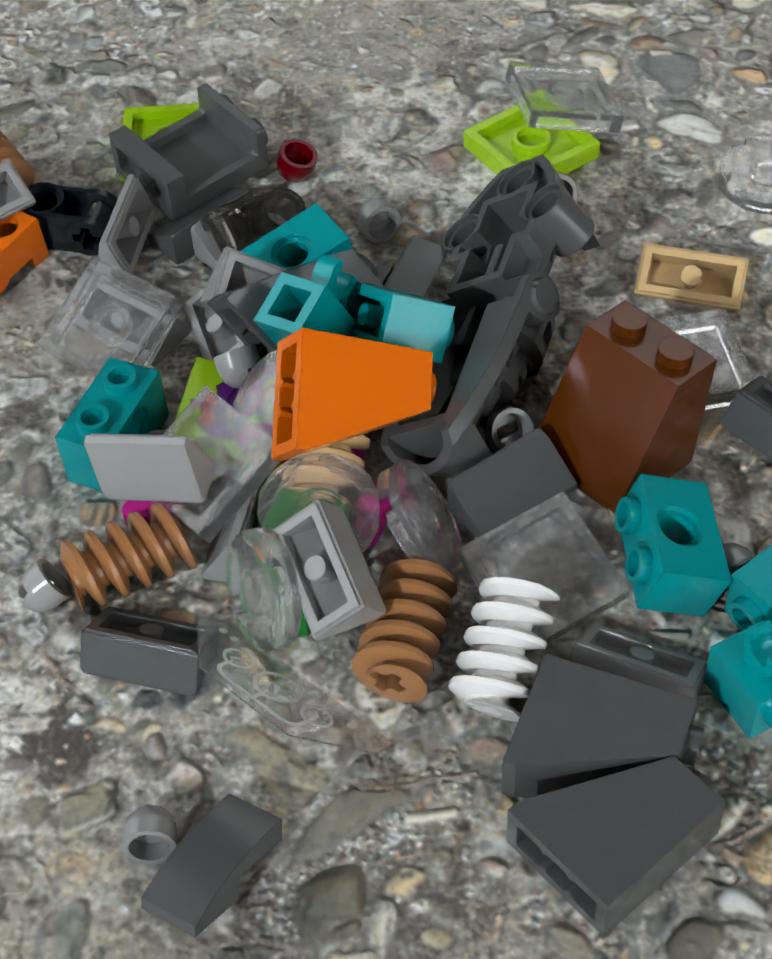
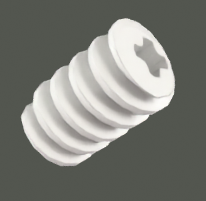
[448,577,560,722]

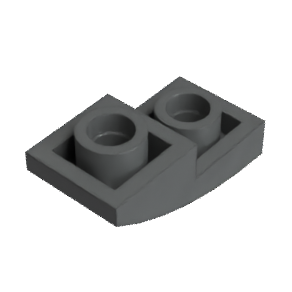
[141,794,282,937]

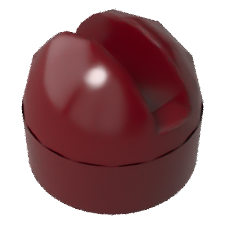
[276,139,318,183]

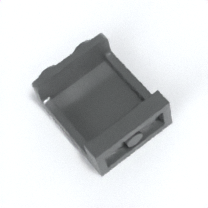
[109,83,268,221]

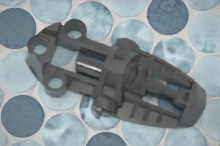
[381,154,600,479]

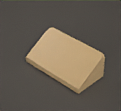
[634,242,749,312]

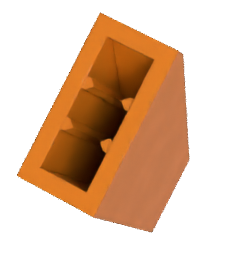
[271,327,437,461]

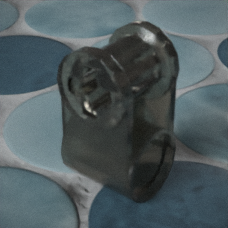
[201,187,306,254]

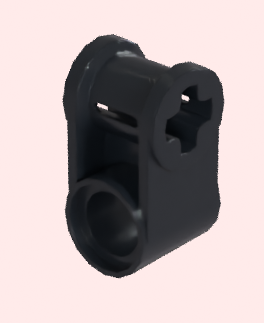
[22,182,118,256]

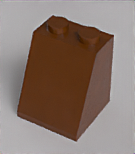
[540,300,717,516]

